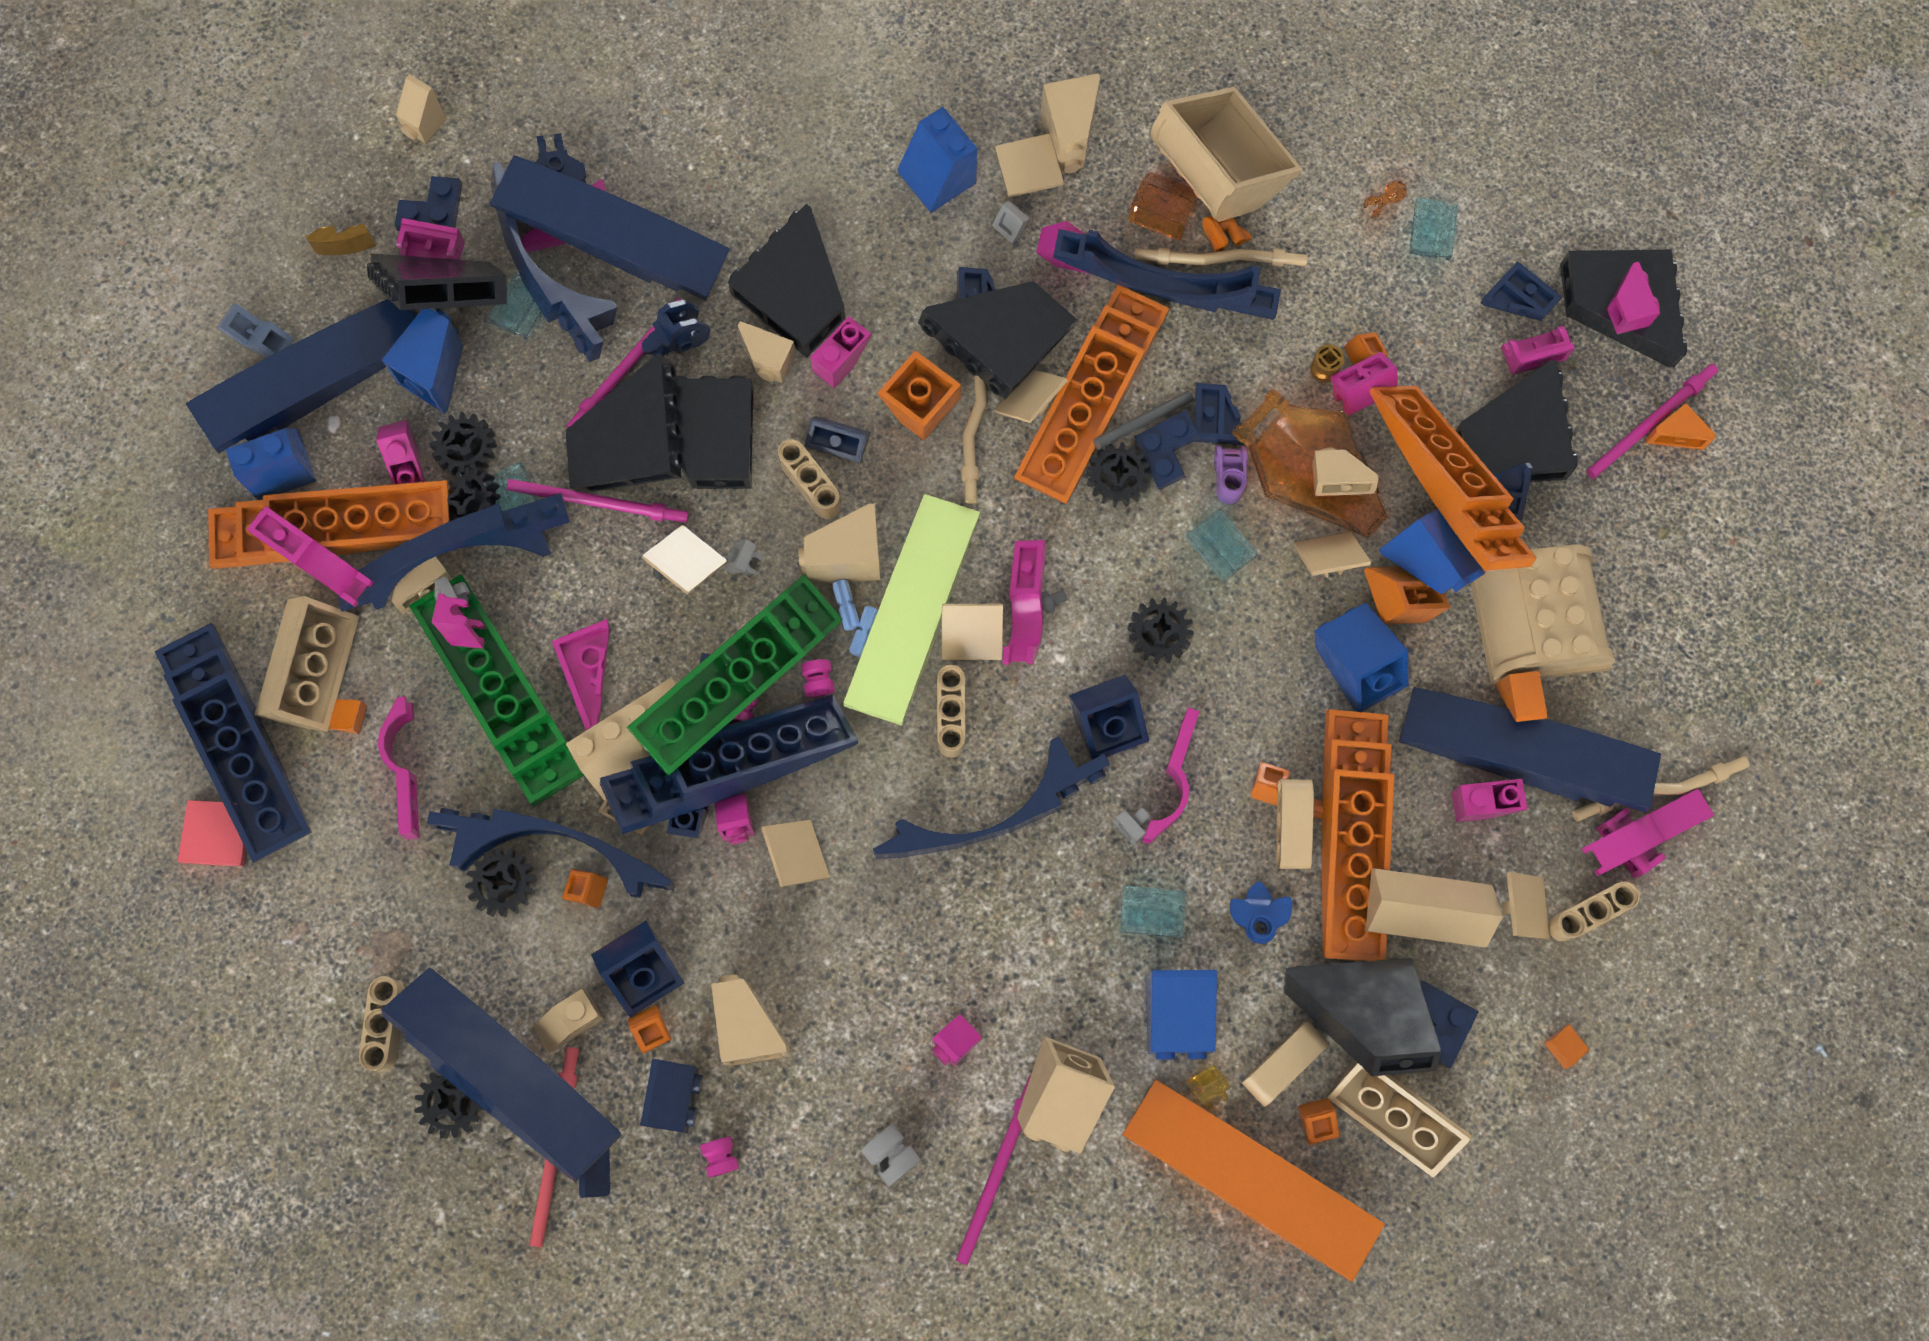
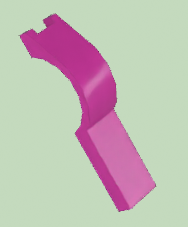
[247,506,374,607]
[1002,540,1047,665]
[377,696,419,840]
[1142,707,1200,844]
[1581,789,1714,876]

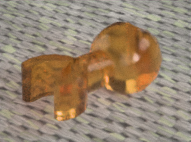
[1363,180,1407,219]

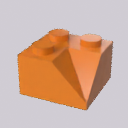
[878,350,961,441]

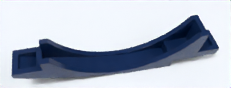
[491,162,617,362]
[1053,229,1281,320]
[338,493,570,612]
[873,736,1110,859]
[427,808,675,898]

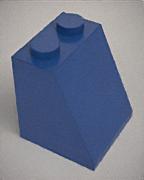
[897,107,977,213]
[382,309,463,414]
[225,428,316,500]
[1379,509,1485,594]
[1314,603,1409,712]
[1145,970,1217,1060]

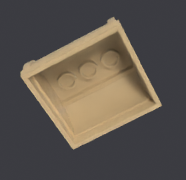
[1151,87,1303,222]
[1471,544,1615,685]

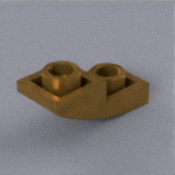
[306,223,376,255]

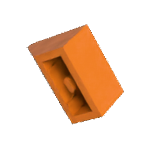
[1364,566,1450,625]

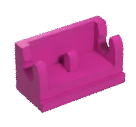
[396,218,465,260]
[1501,326,1575,375]
[1331,352,1398,416]
[432,593,485,648]
[1596,807,1666,879]

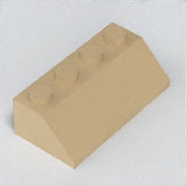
[255,596,360,732]
[566,677,678,801]

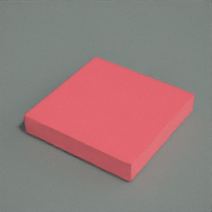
[178,800,246,867]

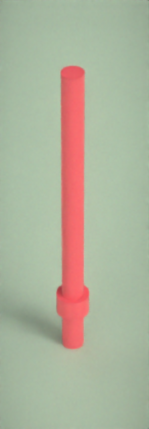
[529,1047,579,1247]

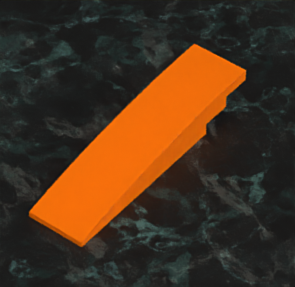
[1014,284,1170,505]
[1369,386,1537,571]
[208,480,450,569]
[1322,709,1395,961]
[1122,1079,1385,1282]

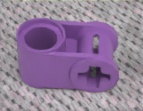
[1214,446,1247,504]

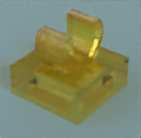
[1186,1065,1230,1109]

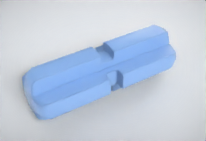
[832,579,859,631]
[849,606,878,657]

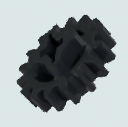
[430,412,497,476]
[1086,442,1151,507]
[447,467,502,521]
[1127,598,1194,664]
[465,848,537,918]
[414,1073,485,1139]

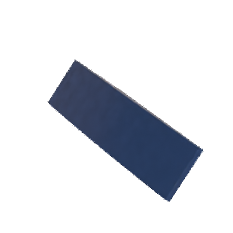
[489,155,730,301]
[185,299,416,454]
[154,623,312,863]
[1399,687,1661,813]
[600,695,858,834]
[381,967,621,1183]

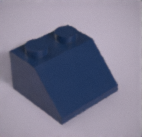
[1069,674,1149,760]
[591,921,685,1017]
[640,1059,703,1133]

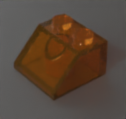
[1128,172,1199,241]

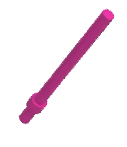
[566,298,681,428]
[1586,364,1719,479]
[507,479,688,523]
[956,1075,1031,1265]

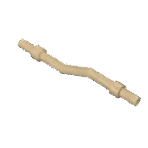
[1134,247,1308,267]
[961,376,987,504]
[1572,756,1750,822]

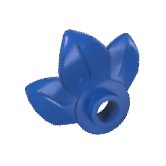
[1230,881,1292,944]

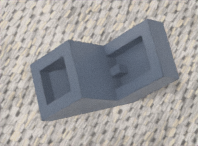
[217,304,294,357]

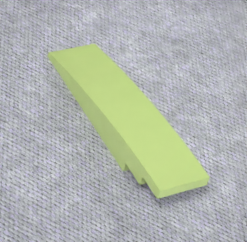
[843,494,980,726]

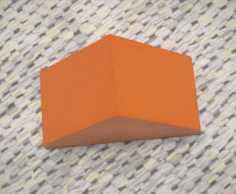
[1646,403,1715,450]
[1496,671,1547,722]

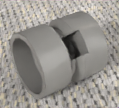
[861,1124,922,1187]

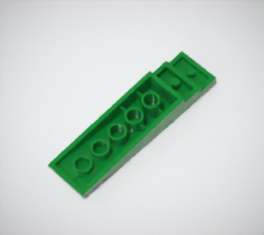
[408,574,584,807]
[626,574,843,776]

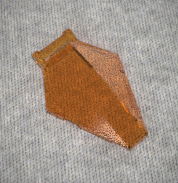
[1232,390,1388,537]

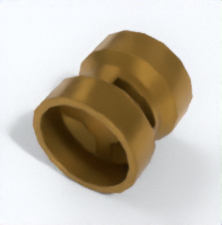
[1310,344,1344,383]

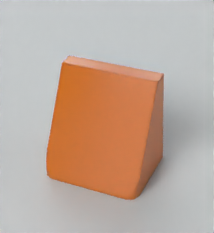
[1344,332,1389,365]
[328,699,367,735]
[1251,761,1290,806]
[562,868,608,908]
[628,1005,672,1054]
[1544,1024,1590,1069]
[1298,1099,1340,1145]

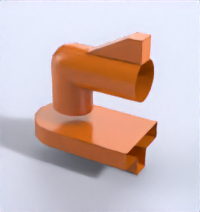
[1202,216,1252,252]

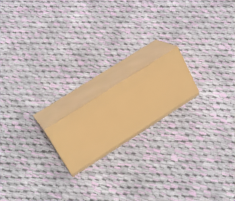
[1365,868,1503,948]
[1327,1059,1472,1178]

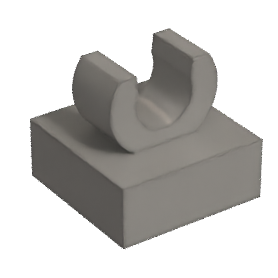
[992,201,1031,243]
[724,540,763,576]
[434,577,470,607]
[1113,808,1150,846]

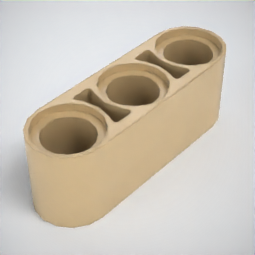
[778,439,841,519]
[937,665,965,758]
[1276,779,1314,869]
[1549,881,1640,942]
[359,976,405,1073]
[1242,1020,1330,1107]

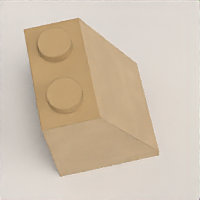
[1040,73,1100,173]
[798,503,881,585]
[711,975,791,1067]
[1017,1037,1115,1154]

